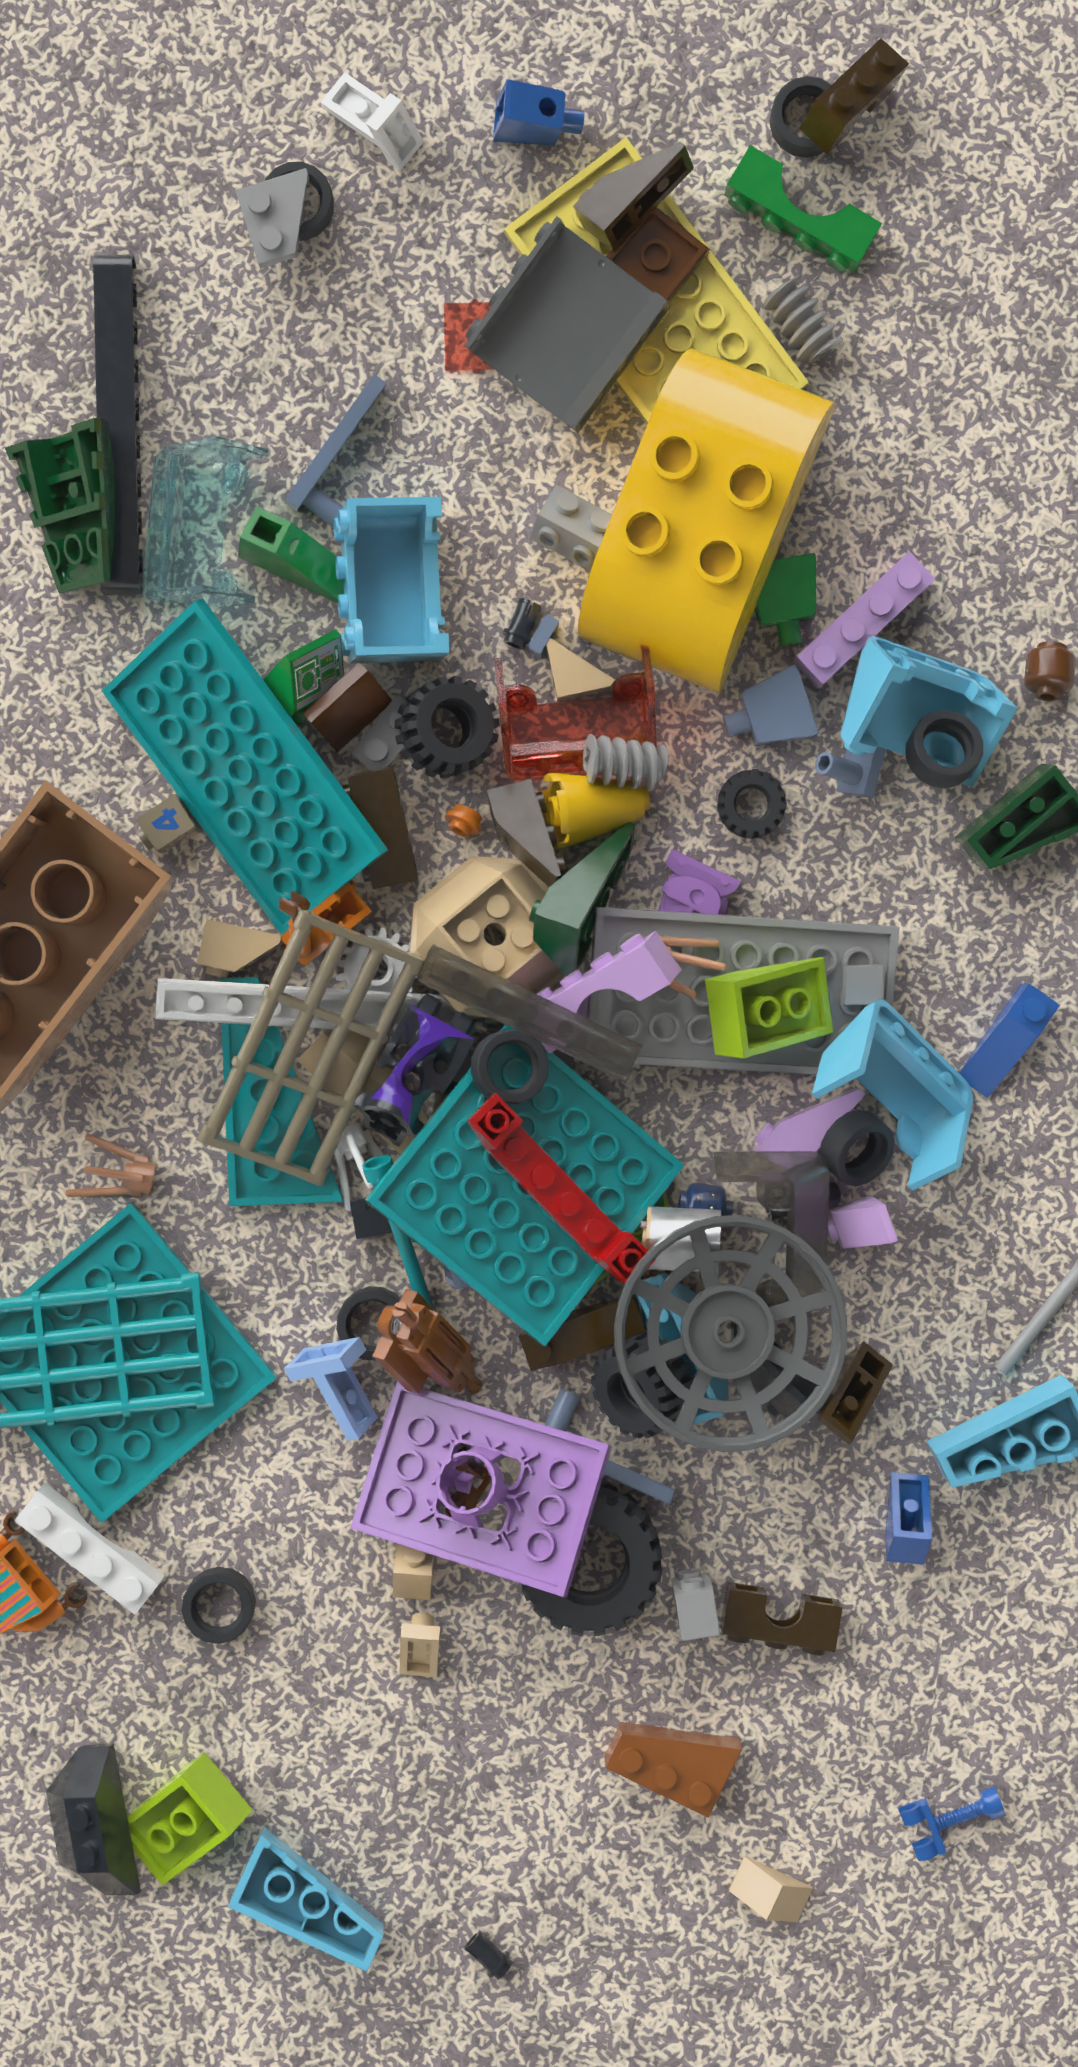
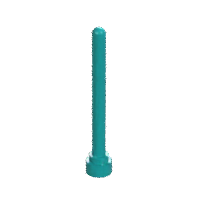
[362,1155,435,1309]

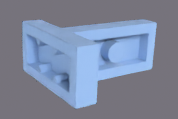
[284,1337,378,1441]

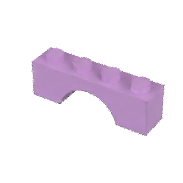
[793,551,935,689]
[523,931,682,1053]

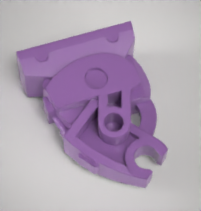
[656,849,741,915]

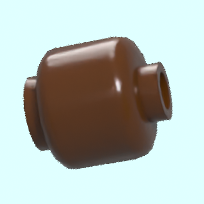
[1024,641,1076,701]

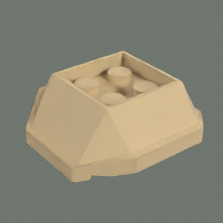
[409,856,565,1022]

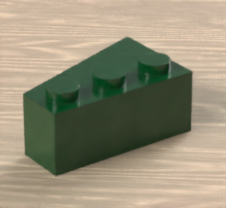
[955,763,1078,869]

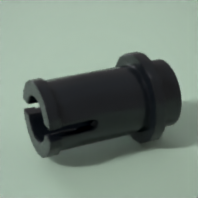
[503,598,541,650]
[464,1930,513,1980]

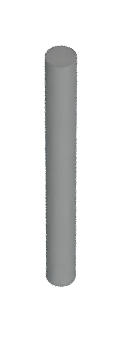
[995,1261,1078,1376]

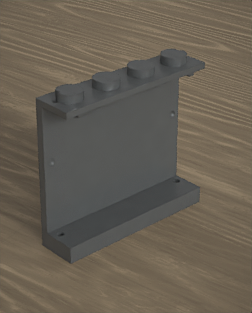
[464,216,670,433]

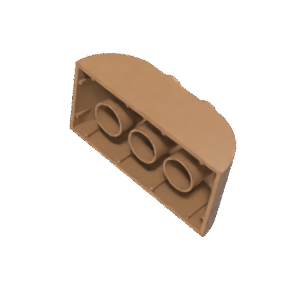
[0,780,173,1112]

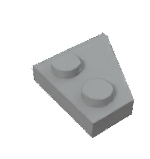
[235,168,309,269]

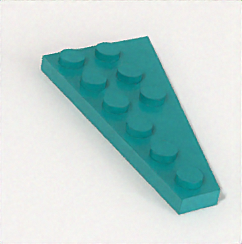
[219,977,344,1206]

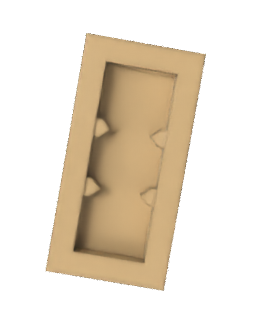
[399,1613,440,1677]

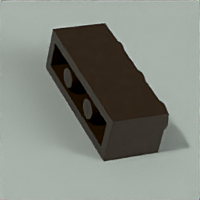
[342,765,419,890]

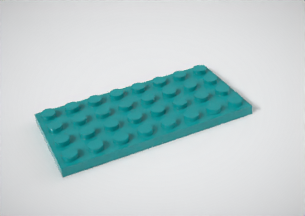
[101,598,388,935]

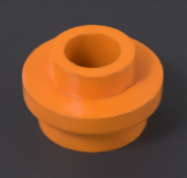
[445,804,482,837]

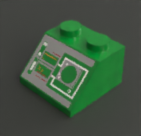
[263,629,344,726]

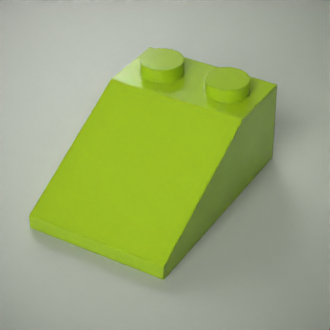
[705,957,833,1059]
[127,1752,252,1886]

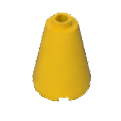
[542,773,650,850]

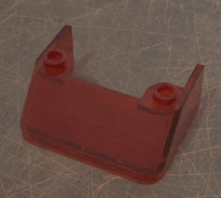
[494,644,657,781]

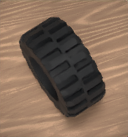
[522,1484,662,1636]

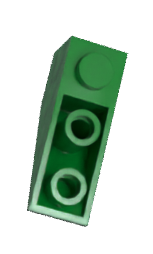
[238,506,344,603]

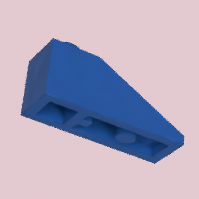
[958,983,1060,1098]

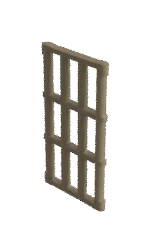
[197,909,426,1186]

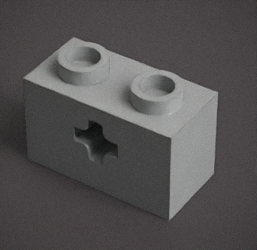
[671,1568,720,1641]

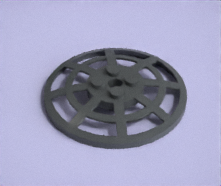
[614,1215,847,1452]

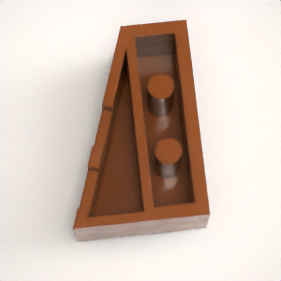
[604,1722,742,1818]

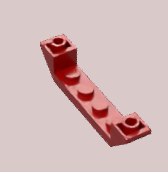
[467,1093,656,1285]

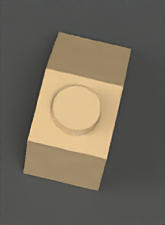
[197,919,284,978]

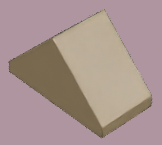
[546,638,615,702]
[729,1856,813,1922]

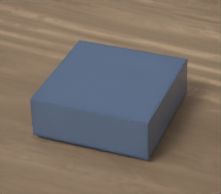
[528,614,559,659]

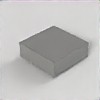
[843,965,884,1005]

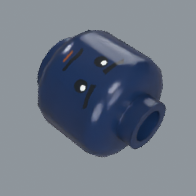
[678,1182,734,1230]

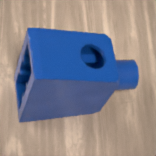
[493,79,584,146]

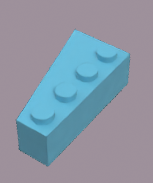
[926,1374,1078,1488]
[228,1827,384,1972]

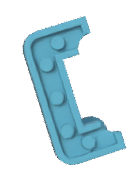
[840,636,1018,787]

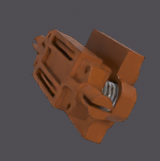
[372,1289,483,1394]

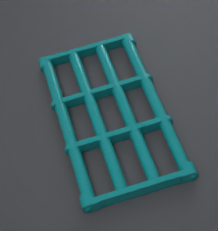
[0,1272,216,1429]

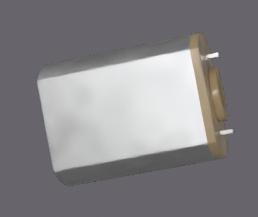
[641,1206,721,1273]

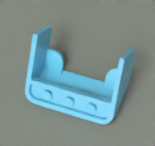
[812,999,973,1191]

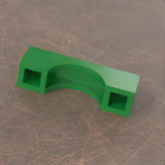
[724,145,882,273]

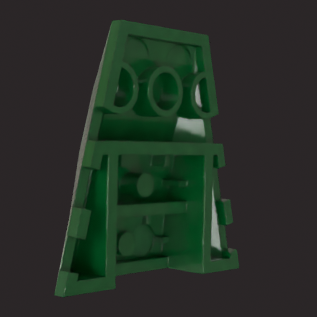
[5,417,115,593]

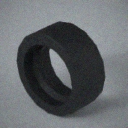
[769,76,831,158]
[264,161,334,241]
[905,710,983,788]
[471,1030,549,1104]
[820,1110,895,1187]
[336,1286,400,1361]
[181,1567,256,1644]

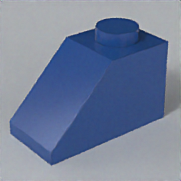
[885,1472,932,1565]

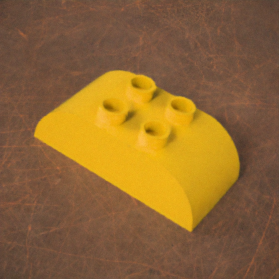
[578,348,836,694]

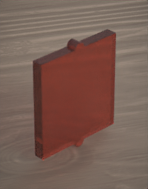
[444,299,494,374]

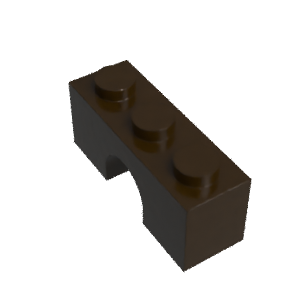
[799,38,909,154]
[720,1581,843,1656]

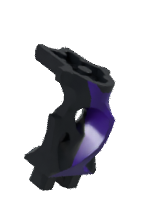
[353,993,475,1147]

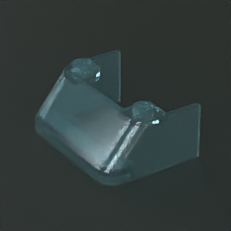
[143,436,269,607]

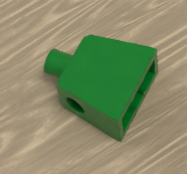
[754,553,816,647]

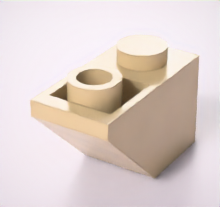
[392,1544,434,1600]

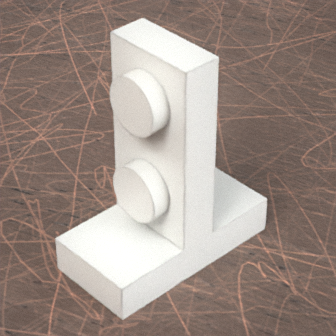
[321,73,424,171]

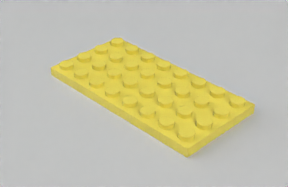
[504,137,809,425]

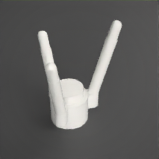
[334,1122,384,1211]

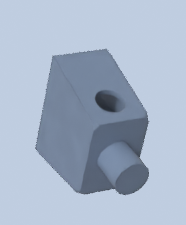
[723,664,819,746]

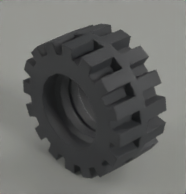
[717,769,787,839]

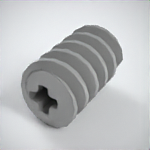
[764,275,843,364]
[583,734,669,792]

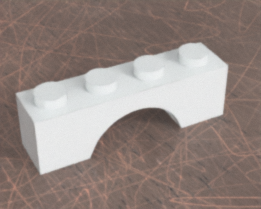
[14,1483,165,1615]

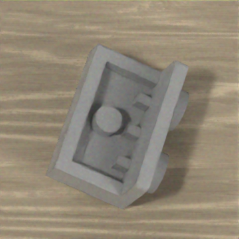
[530,484,612,571]

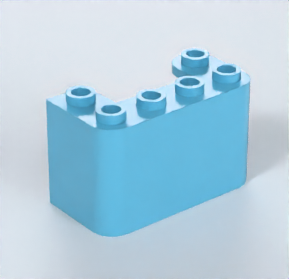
[334,497,450,664]

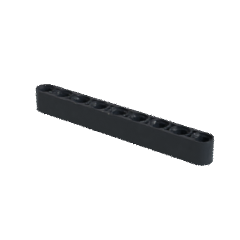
[93,254,143,596]

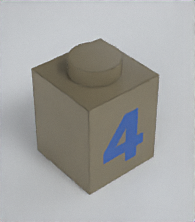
[136,794,199,853]

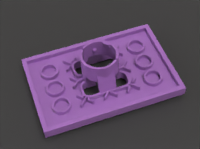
[350,1381,612,1598]

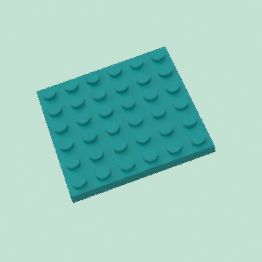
[365,1019,684,1346]
[0,1202,278,1523]

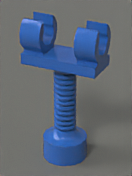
[898,1786,1006,1861]

